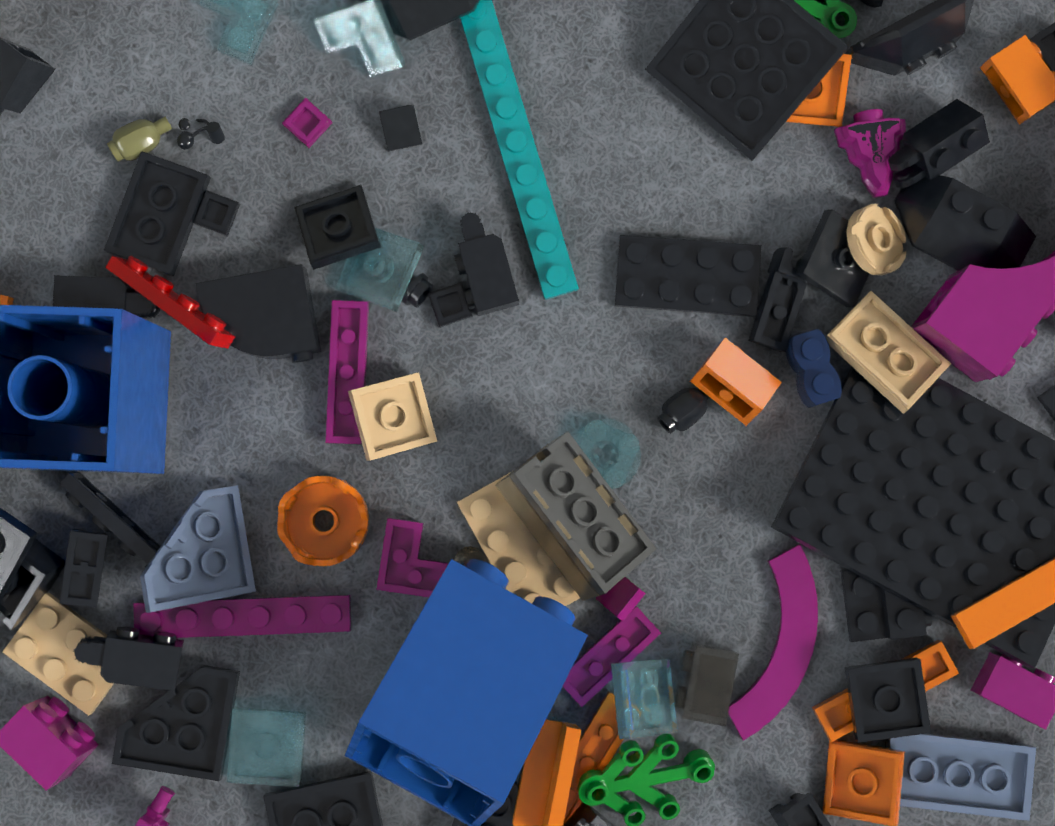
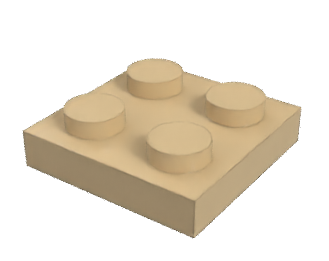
[348,372,437,461]

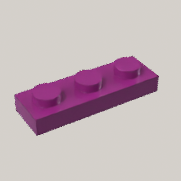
[563,606,661,707]

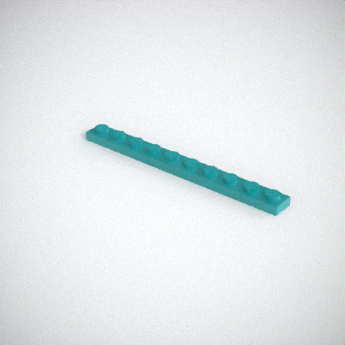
[460,0,579,300]

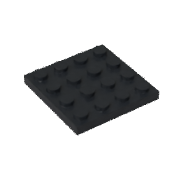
[645,0,849,161]

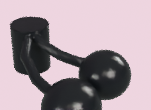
[177,118,225,150]

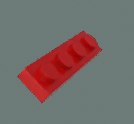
[105,255,235,349]

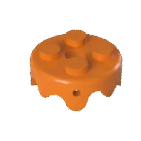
[277,476,369,566]

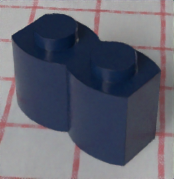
[786,329,842,408]

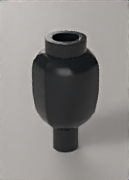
[657,387,710,434]

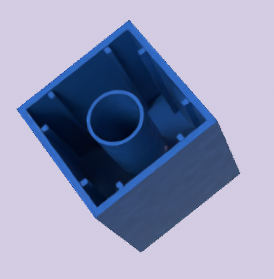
[0,305,171,474]
[344,559,588,826]

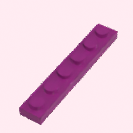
[133,595,351,638]

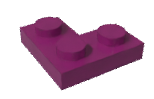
[376,518,449,597]

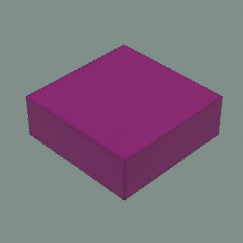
[282,97,332,148]
[596,577,646,621]

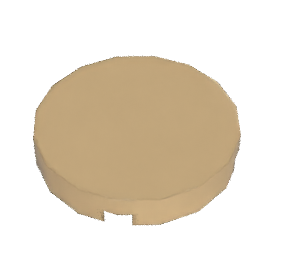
[846,204,906,276]

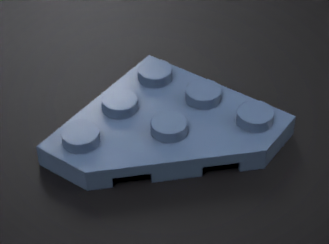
[140,485,256,613]

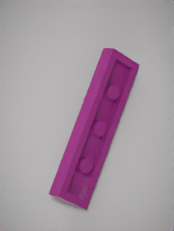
[325,300,369,445]

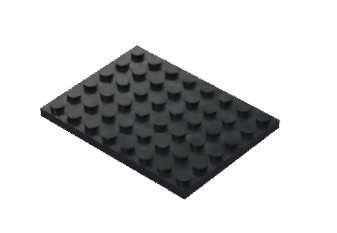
[771,366,1055,668]

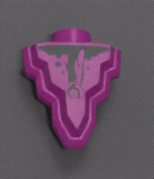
[834,109,906,198]

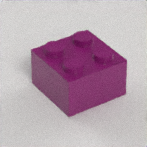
[0,695,99,791]

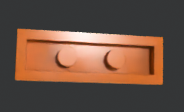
[512,719,581,826]

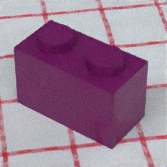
[970,653,1055,730]

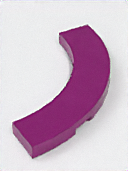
[725,544,818,741]

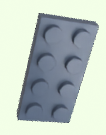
[886,733,1036,821]

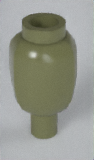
[107,116,172,162]

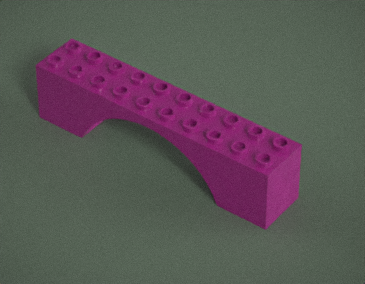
[911,250,1055,382]

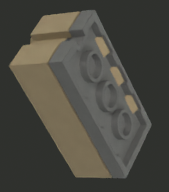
[495,431,657,601]

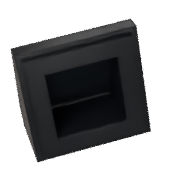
[379,105,422,152]

